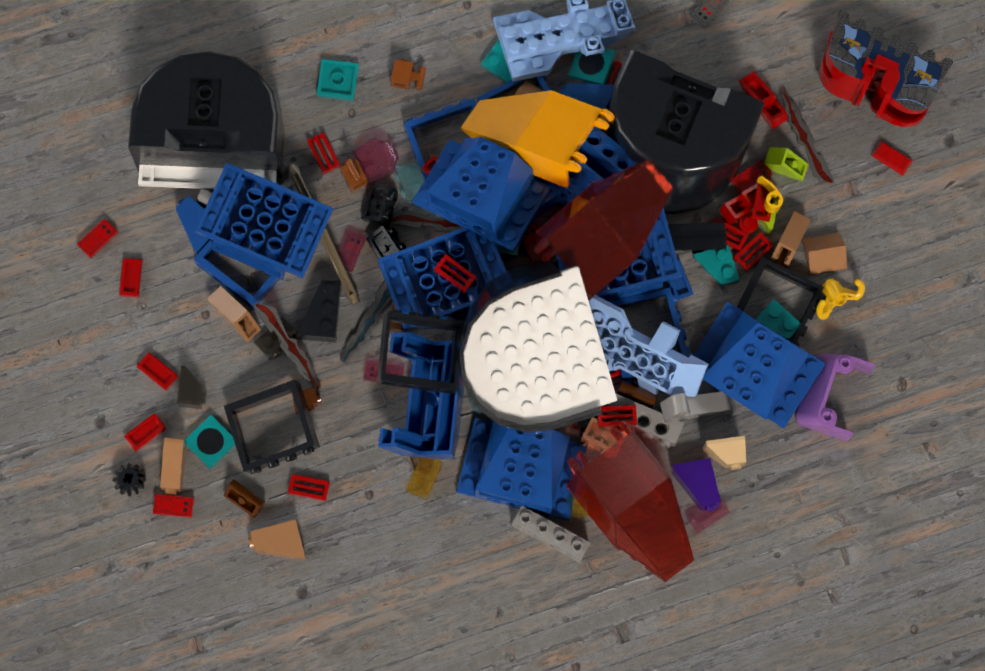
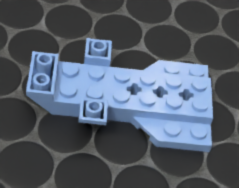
[493,0,635,82]
[587,292,708,397]

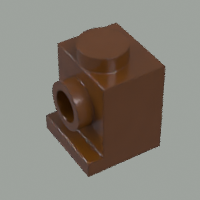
[292,388,322,415]

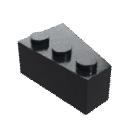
[297,280,342,343]

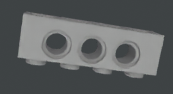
[604,393,684,448]
[512,506,590,563]

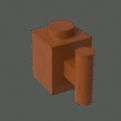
[391,59,426,90]
[340,159,368,192]

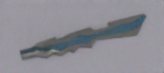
[340,282,392,364]

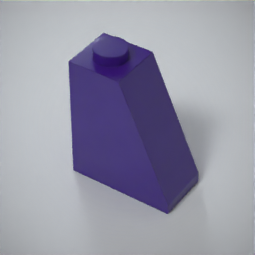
[671,458,721,512]

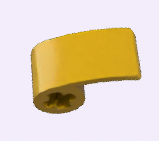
[757,176,783,213]

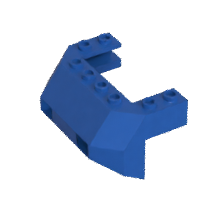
[378,332,464,459]

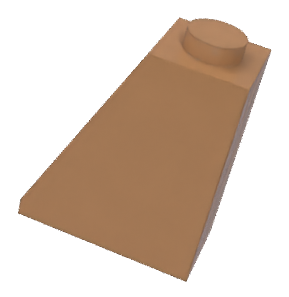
[770,211,812,268]
[207,286,261,343]
[160,438,188,495]
[248,519,306,561]

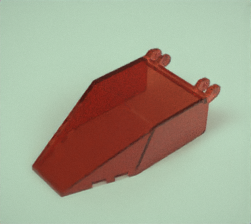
[534,159,673,301]
[566,420,694,582]

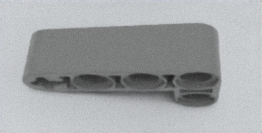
[660,391,731,422]

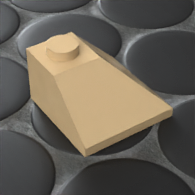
[703,436,746,470]

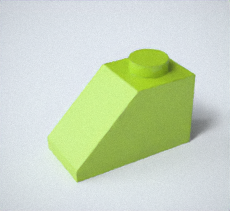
[764,147,809,181]

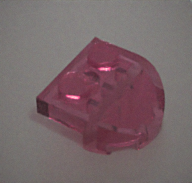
[352,140,399,184]

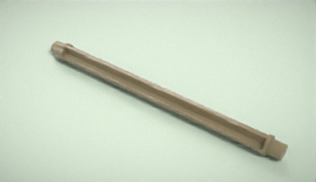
[288,164,360,305]

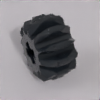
[112,463,146,497]

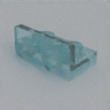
[393,162,424,205]

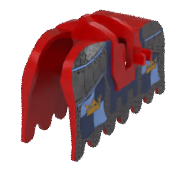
[819,10,954,127]

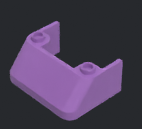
[795,353,875,442]

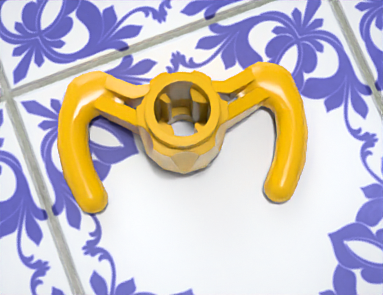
[816,279,865,320]

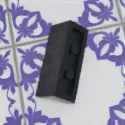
[668,223,726,251]

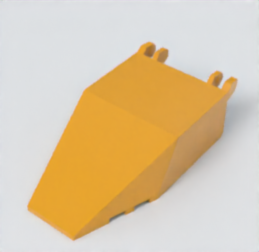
[461,90,615,188]

